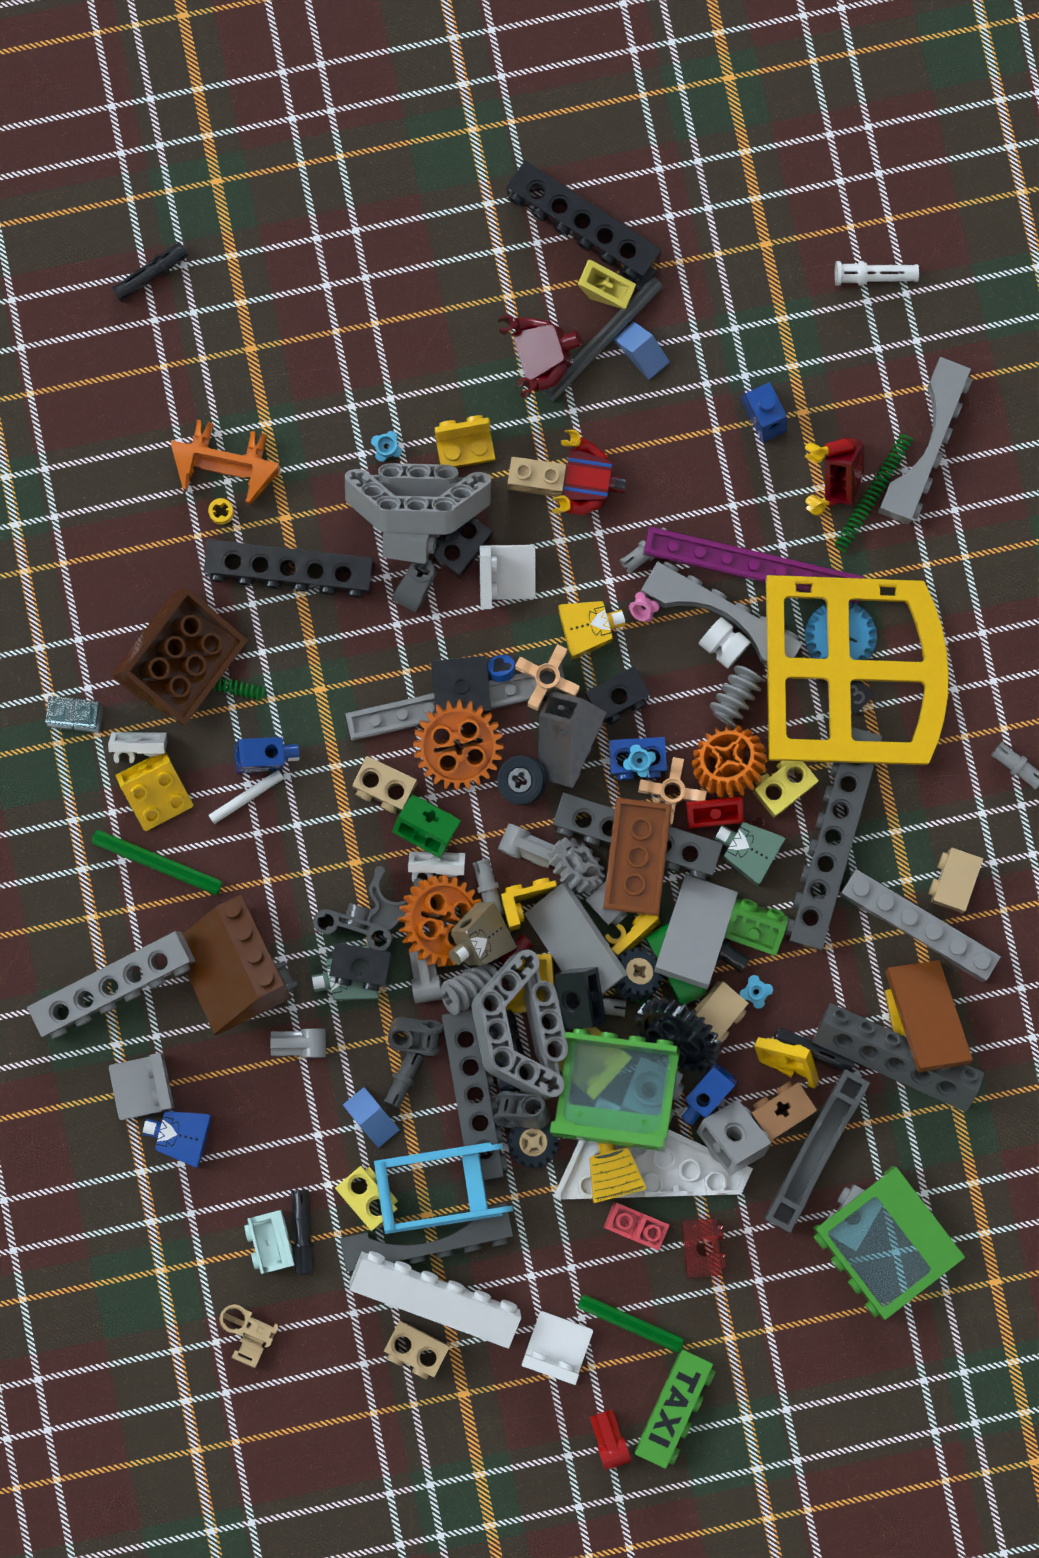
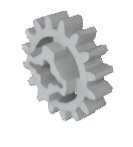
[548,837,605,894]

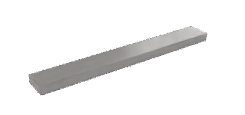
[345,665,565,741]

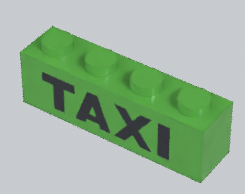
[634,1349,715,1469]

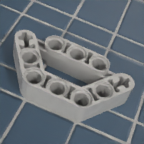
[345,463,491,534]
[471,950,568,1100]

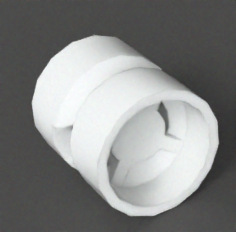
[698,617,751,669]

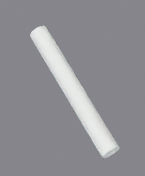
[209,770,284,824]

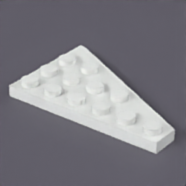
[553,1097,753,1199]

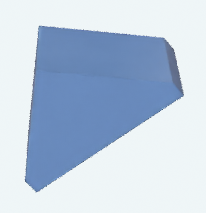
[613,322,670,380]
[343,1087,400,1148]

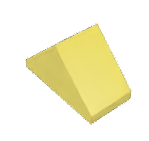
[578,260,636,309]

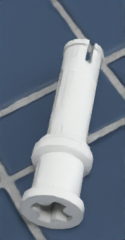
[835,261,919,286]

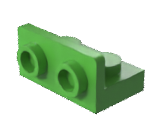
[724,899,789,956]

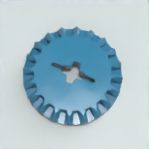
[805,602,877,660]

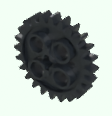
[635,997,722,1071]

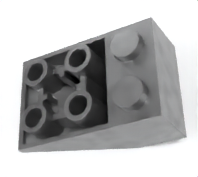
[538,691,607,788]

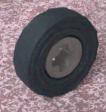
[497,755,547,805]

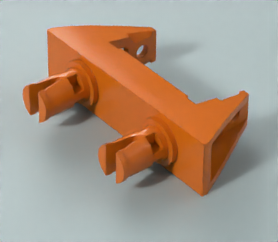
[171,420,281,505]

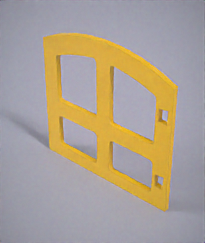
[766,575,949,765]

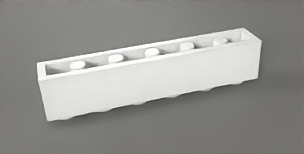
[349,1251,521,1349]

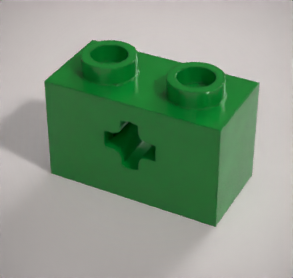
[392,794,461,859]

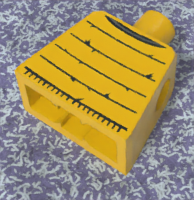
[589,1143,646,1203]

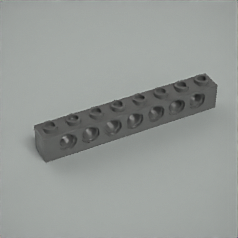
[785,727,882,952]

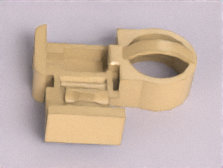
[219,1304,278,1368]

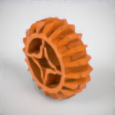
[692,725,768,798]

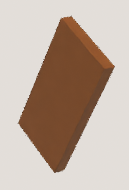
[603,798,672,916]
[885,960,973,1072]

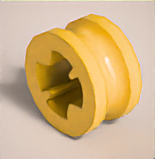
[208,498,234,525]

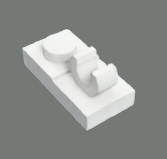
[108,732,167,763]
[408,851,465,883]

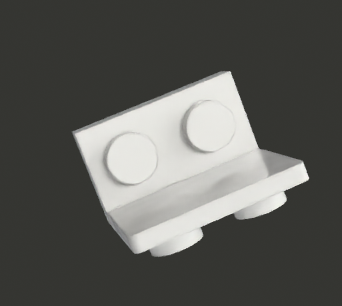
[480,545,536,609]
[522,1311,593,1385]

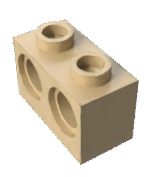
[508,457,566,497]
[352,756,418,814]
[384,1320,450,1379]

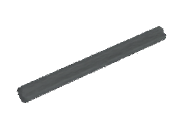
[543,277,663,402]

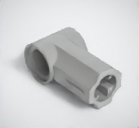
[498,824,554,869]
[409,949,442,1004]
[270,1029,326,1058]

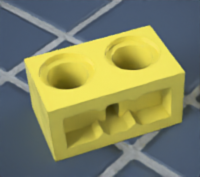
[753,761,819,818]
[335,1166,398,1231]

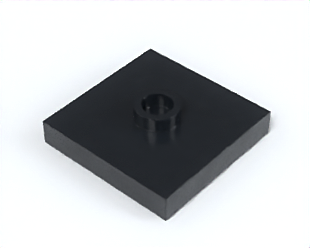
[431,656,492,713]

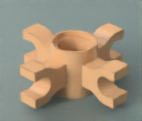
[515,644,580,711]
[638,757,707,827]

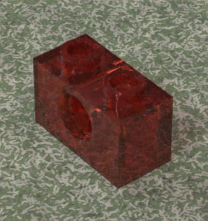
[682,1218,726,1278]

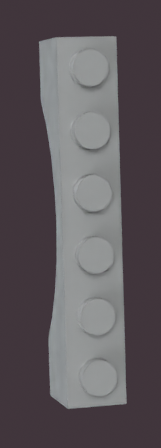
[878,357,973,525]
[641,561,802,666]
[839,869,1001,983]

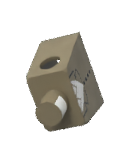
[449,902,517,965]

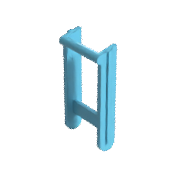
[374,1142,513,1234]

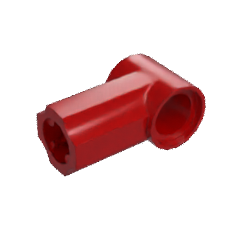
[590,1409,632,1471]

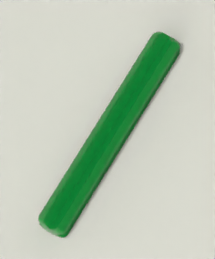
[578,1295,684,1352]

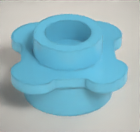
[371,431,402,462]
[623,745,656,777]
[740,975,773,1009]

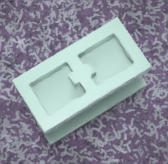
[244,1210,295,1274]

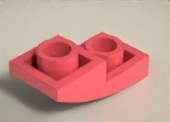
[603,1202,669,1251]

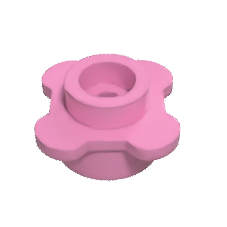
[629,592,660,622]

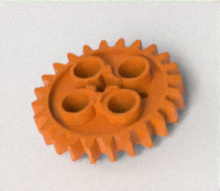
[413,699,503,790]
[398,875,481,967]

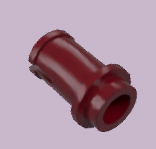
[499,934,534,964]

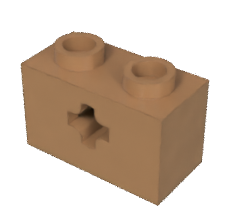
[751,1081,817,1141]

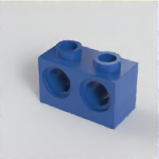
[609,737,667,781]

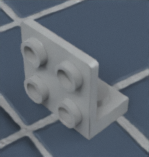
[109,1053,175,1120]

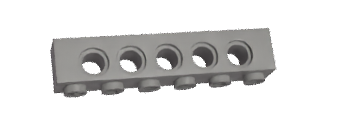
[27,931,196,1039]

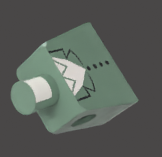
[714,822,785,886]
[312,945,379,1001]

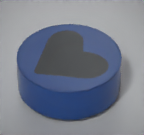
[487,655,516,682]

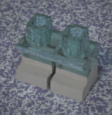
[45,696,104,733]

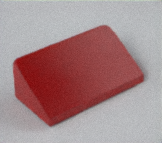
[686,796,744,829]

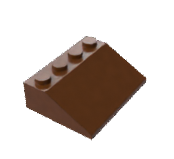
[111,587,248,726]
[183,894,291,1036]

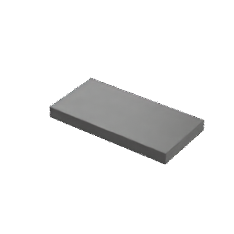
[654,874,738,989]
[524,882,628,995]

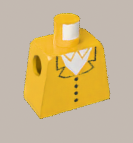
[558,601,626,660]

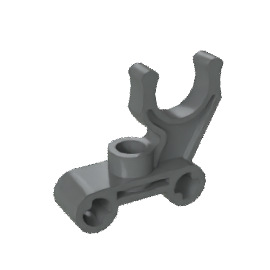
[313,866,422,951]

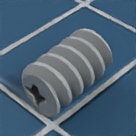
[710,665,765,728]
[440,963,502,1015]

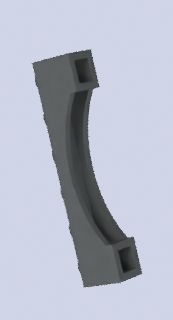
[340,1203,513,1272]

